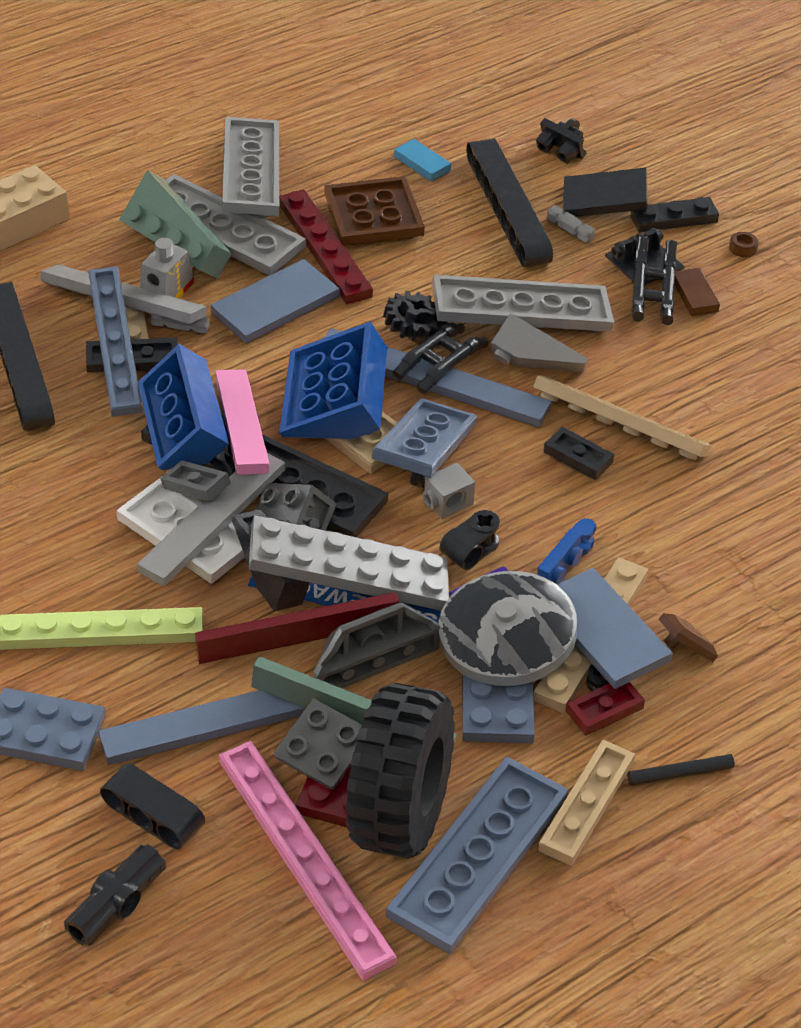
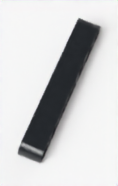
[466,138,553,267]
[0,281,55,431]

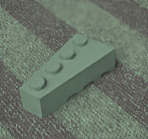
[119,170,232,279]

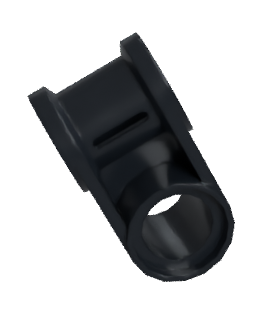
[439,510,500,570]

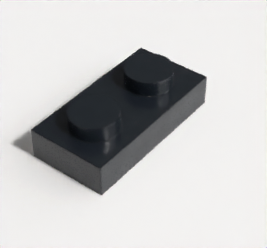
[544,427,614,480]

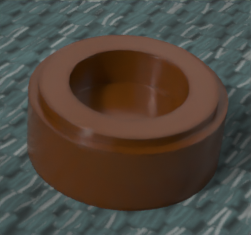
[729,232,759,257]

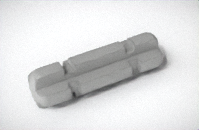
[547,206,595,243]
[151,314,209,334]

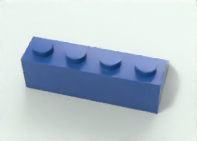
[138,344,229,470]

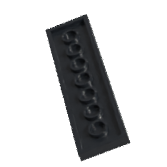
[141,415,388,537]

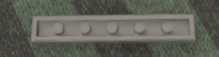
[41,264,206,324]
[137,453,285,586]

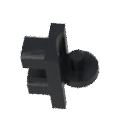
[536,118,587,164]

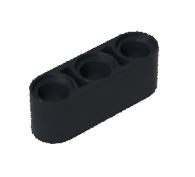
[100,763,206,849]

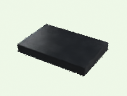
[563,167,648,217]

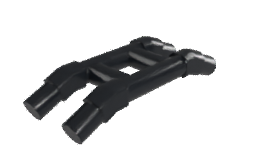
[631,236,677,325]
[392,322,489,395]

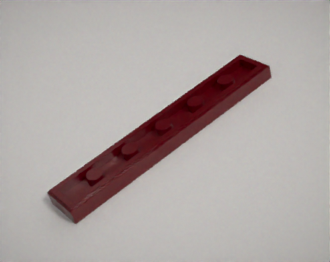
[195,592,399,664]

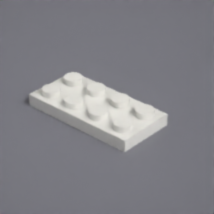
[116,477,245,584]

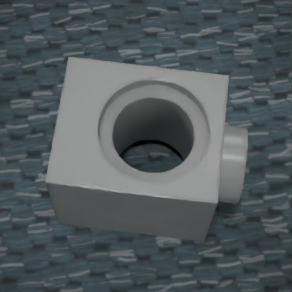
[423,463,475,519]

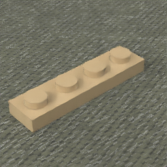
[538,740,635,866]

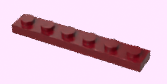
[279,189,373,305]

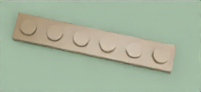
[533,376,712,460]
[533,557,648,713]

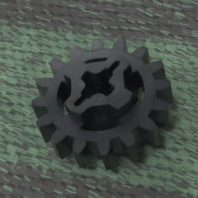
[383,291,447,342]

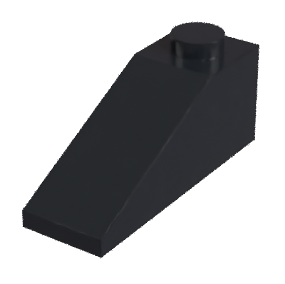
[232,509,310,611]

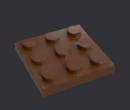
[324,176,425,246]

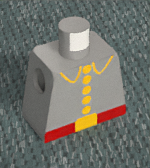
[140,238,194,298]

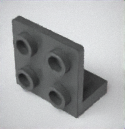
[256,483,337,531]
[274,698,362,790]

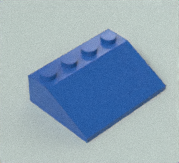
[279,321,387,439]

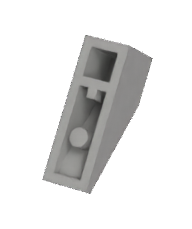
[491,313,588,372]

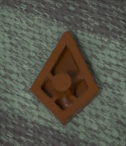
[658,613,718,662]

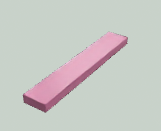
[215,369,269,475]

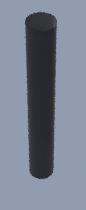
[627,754,735,786]

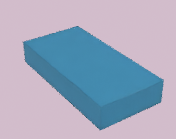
[394,139,451,182]

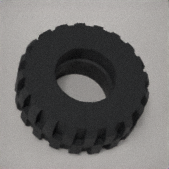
[346,683,455,859]

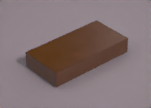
[674,268,720,316]

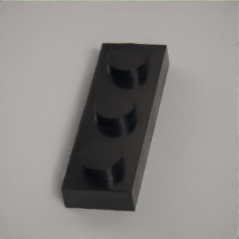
[630,197,719,233]
[86,338,178,373]

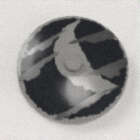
[439,571,577,686]

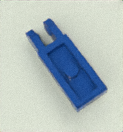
[537,518,597,584]

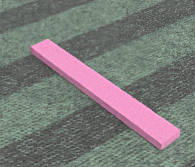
[219,741,397,981]

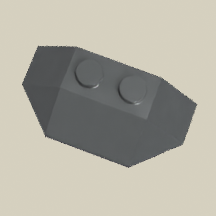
[314,602,440,688]

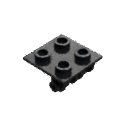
[605,228,685,285]

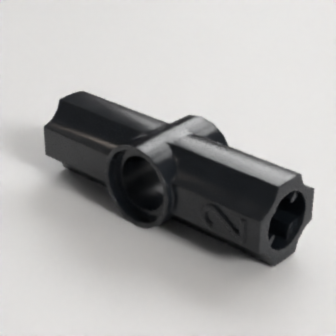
[64,844,166,946]

